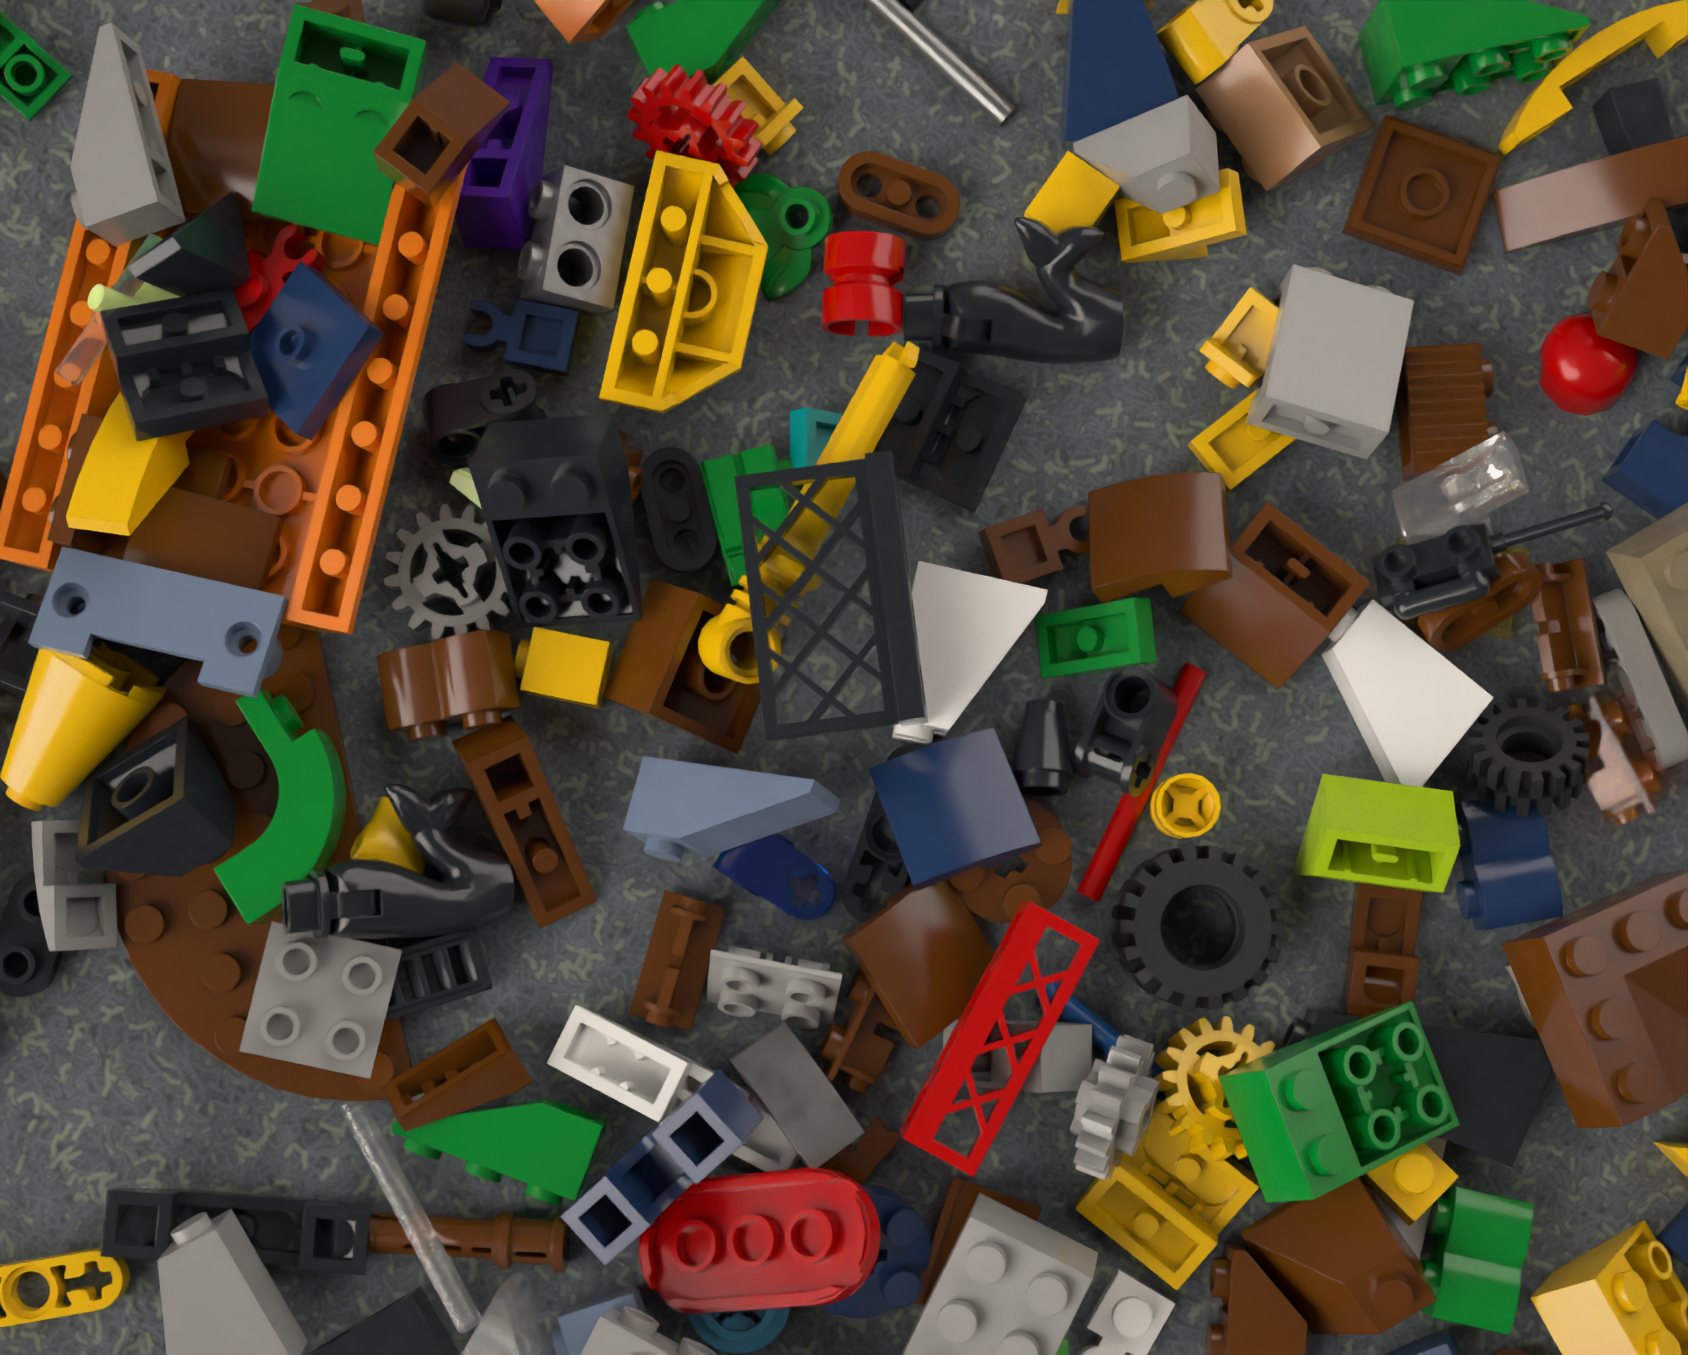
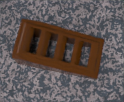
[383,1018,533,1132]

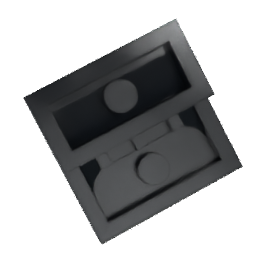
[100,288,269,441]
[872,342,1027,513]

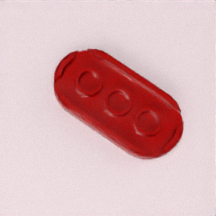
[638,1168,881,1314]

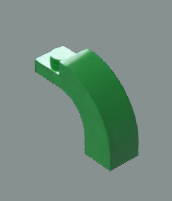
[213,688,346,925]

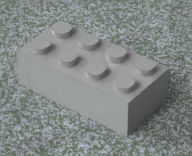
[901,1193,1098,1355]

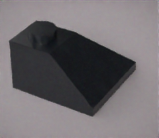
[75,715,236,877]

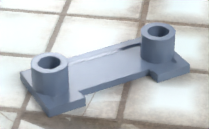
[28,546,288,698]

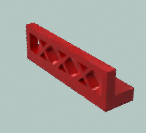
[899,900,1100,1177]

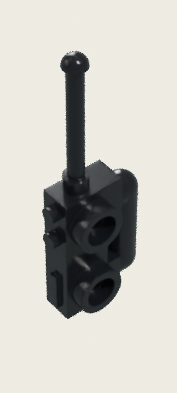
[1372,502,1613,620]

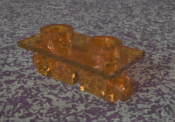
[1565,690,1663,826]

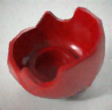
[1539,312,1638,416]

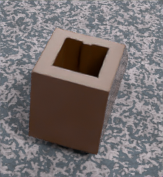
[373,62,511,210]
[1587,197,1688,359]
[1205,1241,1308,1355]

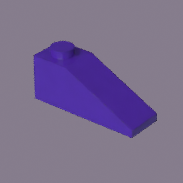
[455,57,553,250]

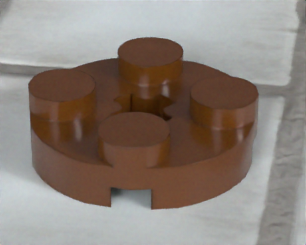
[948,797,1072,923]

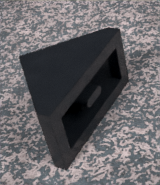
[127,191,251,297]

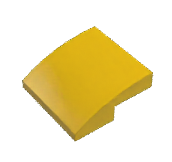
[1075,1098,1259,1290]

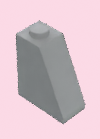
[157,1209,308,1355]

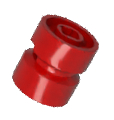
[822,231,906,337]

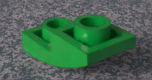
[0,12,73,122]

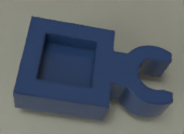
[463,299,581,377]

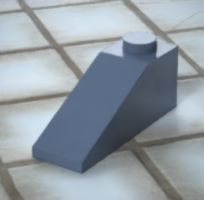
[623,756,840,862]

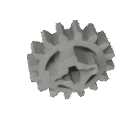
[384,504,514,641]
[1070,1034,1160,1181]

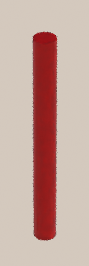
[1076,663,1207,903]

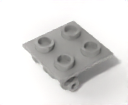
[239,921,402,1079]
[706,945,842,1029]

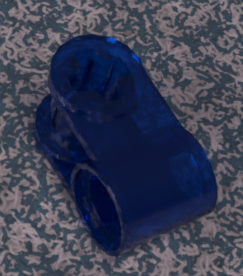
[712,833,836,920]

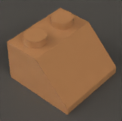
[1195,26,1375,192]

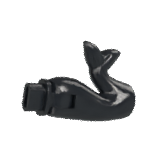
[903,217,1123,364]
[281,784,514,939]

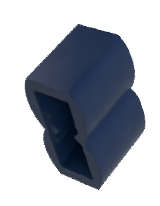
[1455,797,1563,931]

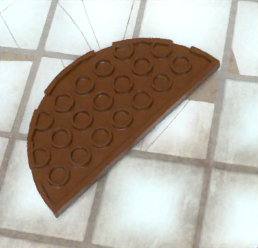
[106,624,413,1101]

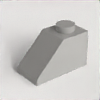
[1073,95,1220,214]

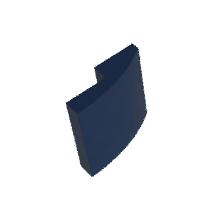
[868,727,1043,891]

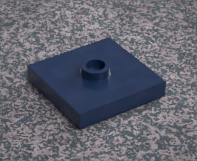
[250,261,385,441]

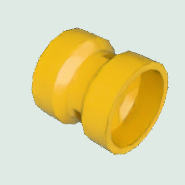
[1149,773,1221,839]

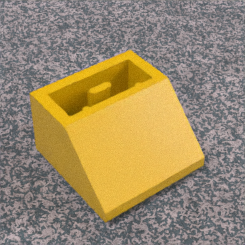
[1530,1220,1688,1355]

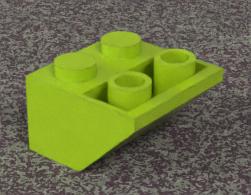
[1295,774,1461,893]

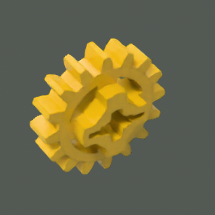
[1153,1016,1275,1161]

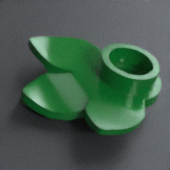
[734,174,833,299]

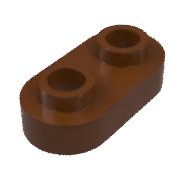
[838,151,960,241]
[1417,552,1543,653]

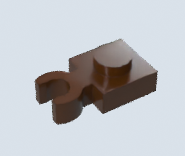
[978,506,1090,584]

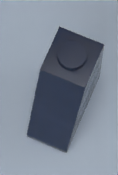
[1061,0,1180,142]

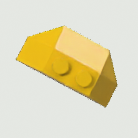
[599,150,768,414]

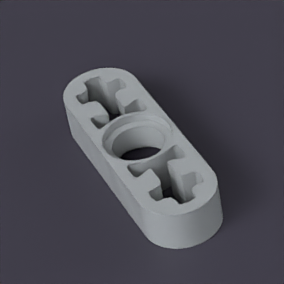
[1592,588,1688,771]

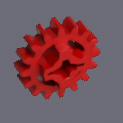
[627,65,763,189]

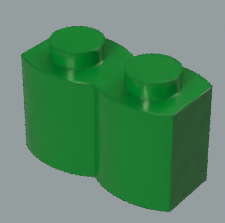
[1420,1184,1533,1335]

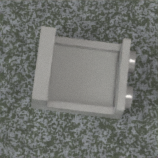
[1246,264,1414,460]

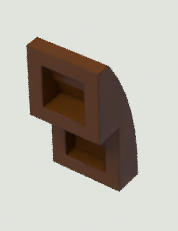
[1345,883,1423,1017]

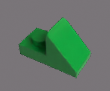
[1035,598,1157,679]

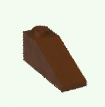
[452,715,598,929]

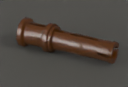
[369,1210,571,1273]

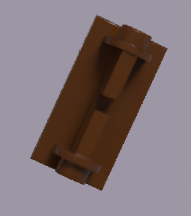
[1531,558,1607,694]
[629,890,726,1031]
[818,966,900,1094]

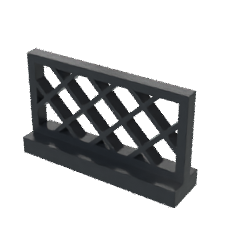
[734,450,928,742]

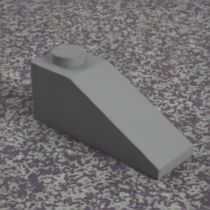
[70,23,185,246]

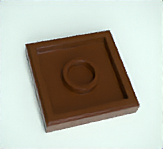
[1341,114,1503,275]

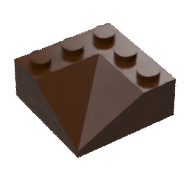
[1502,869,1688,1128]

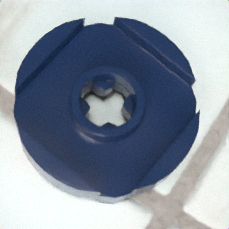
[824,1185,931,1318]

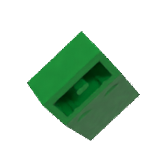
[1358,0,1591,111]
[251,4,427,246]
[1218,1001,1460,1203]

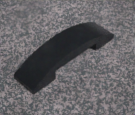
[100,1188,372,1275]

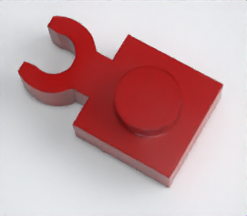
[233,225,328,337]

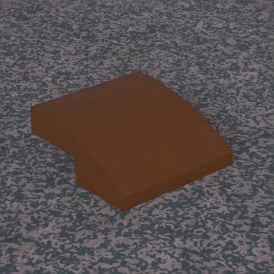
[168,78,290,225]
[1088,472,1233,603]
[123,487,285,592]
[842,879,995,1049]

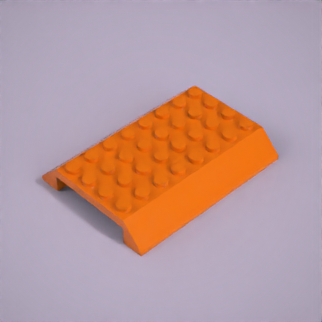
[0,69,468,635]

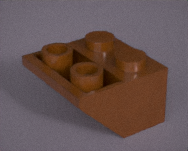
[1178,502,1371,690]

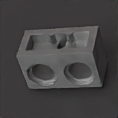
[517,165,634,316]

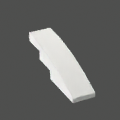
[547,1005,799,1172]

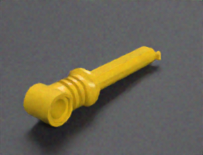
[698,341,920,684]

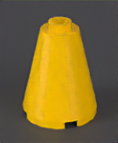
[0,642,166,811]

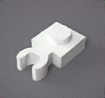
[1077,1268,1175,1355]

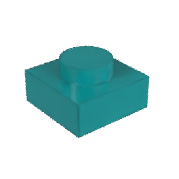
[790,407,843,468]

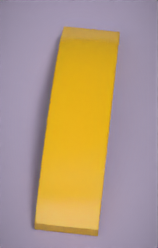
[1498,0,1688,157]

